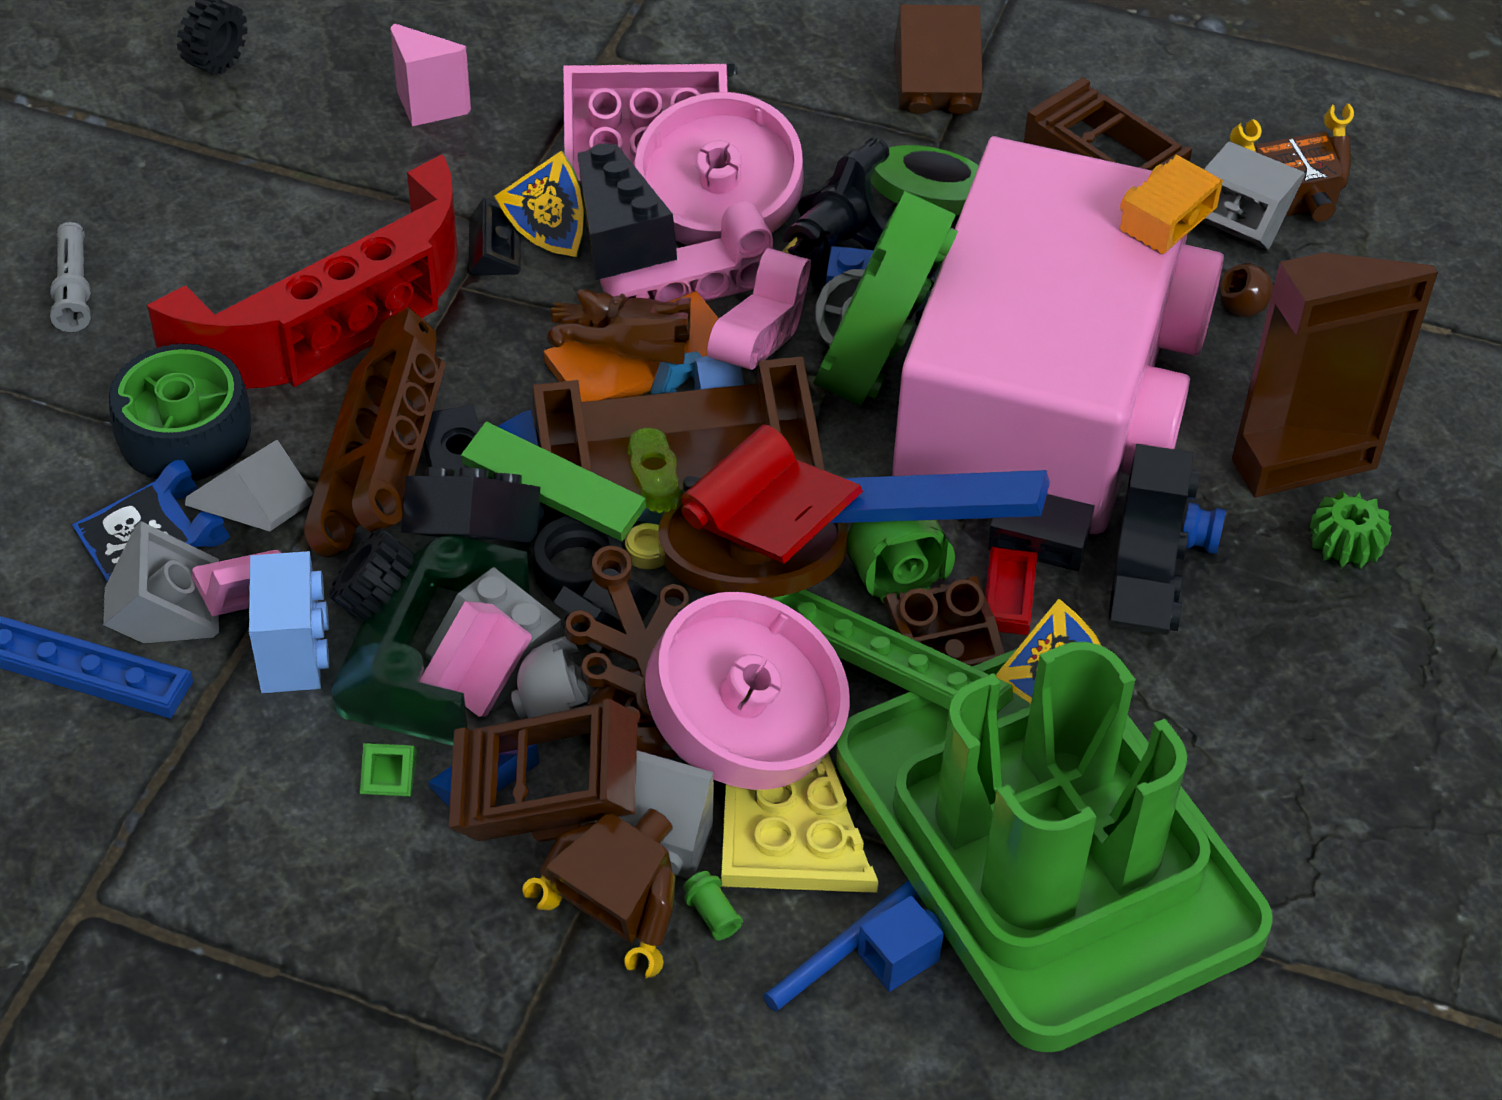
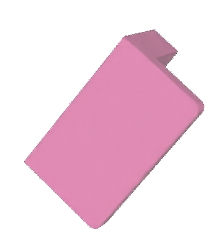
[191,550,281,616]
[417,601,532,717]

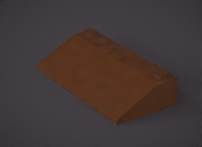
[1232,252,1438,498]
[533,356,825,510]

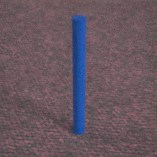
[763,880,920,1012]

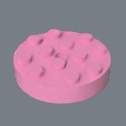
[635,92,804,246]
[645,592,850,790]

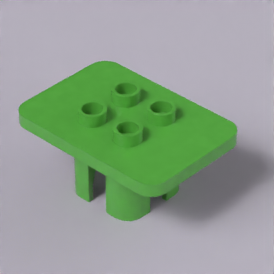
[835,642,1273,1052]

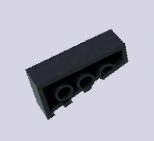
[577,144,678,280]

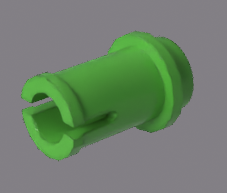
[683,871,743,940]

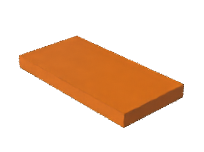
[543,291,719,402]

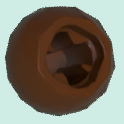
[1218,263,1274,317]

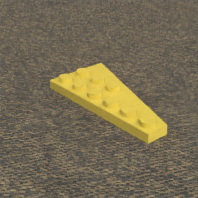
[721,691,878,893]

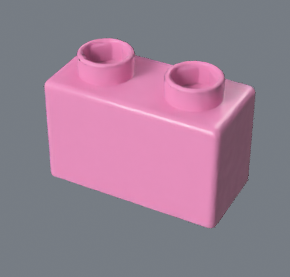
[892,136,1224,535]

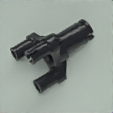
[784,137,897,263]

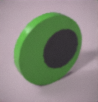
[871,145,979,215]

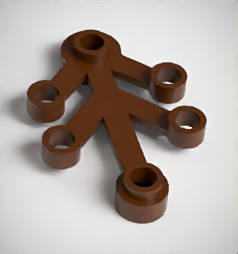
[565,546,689,720]

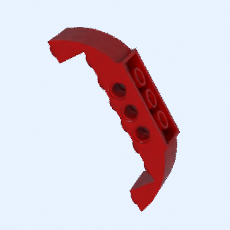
[147,155,458,389]

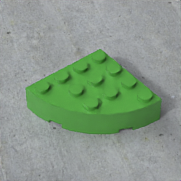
[812,191,958,406]

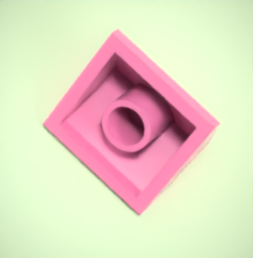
[390,23,471,126]

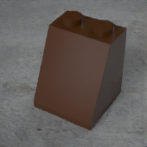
[894,4,983,114]

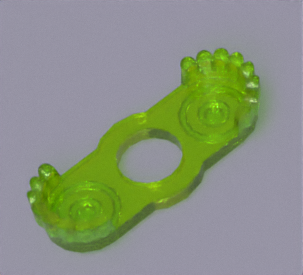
[628,428,681,513]

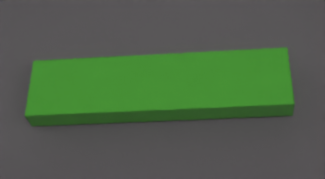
[461,421,646,542]

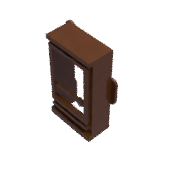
[1024,77,1192,171]
[449,698,640,842]

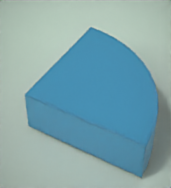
[650,351,702,395]

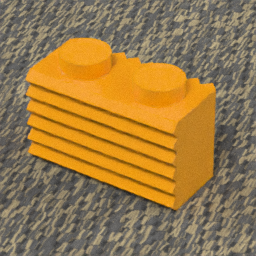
[1120,154,1223,255]

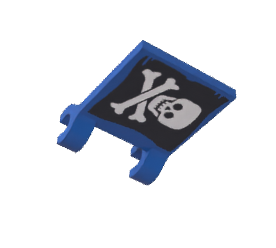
[72,460,230,582]

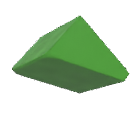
[360,743,418,797]

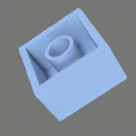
[249,551,329,693]

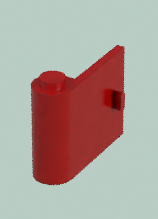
[681,424,863,564]

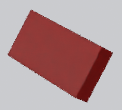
[985,547,1038,635]

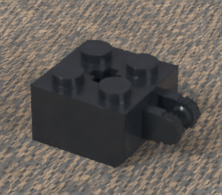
[401,467,545,543]

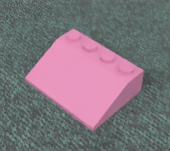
[563,64,727,184]

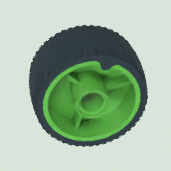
[109,344,251,481]

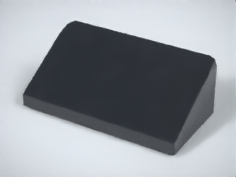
[468,198,521,275]

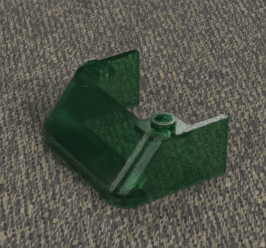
[331,535,530,746]

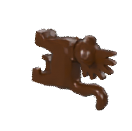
[547,289,691,364]

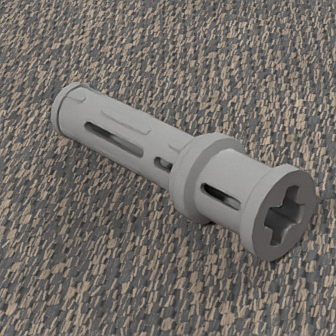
[50,222,91,332]

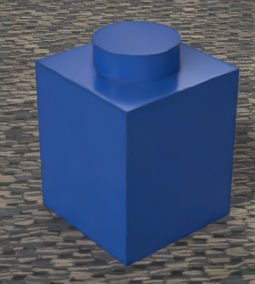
[857,895,944,992]

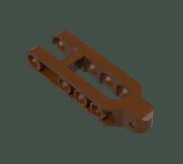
[304,306,446,557]

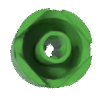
[847,520,955,602]

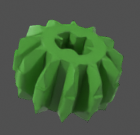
[1310,490,1392,569]

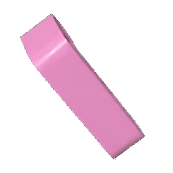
[600,201,773,302]
[707,248,811,370]

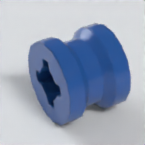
[1182,502,1226,554]

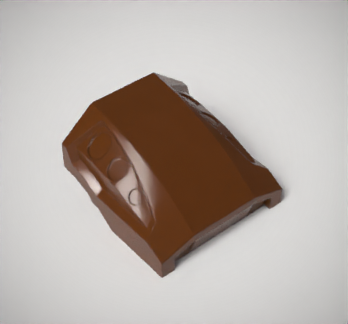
[883,576,1005,666]

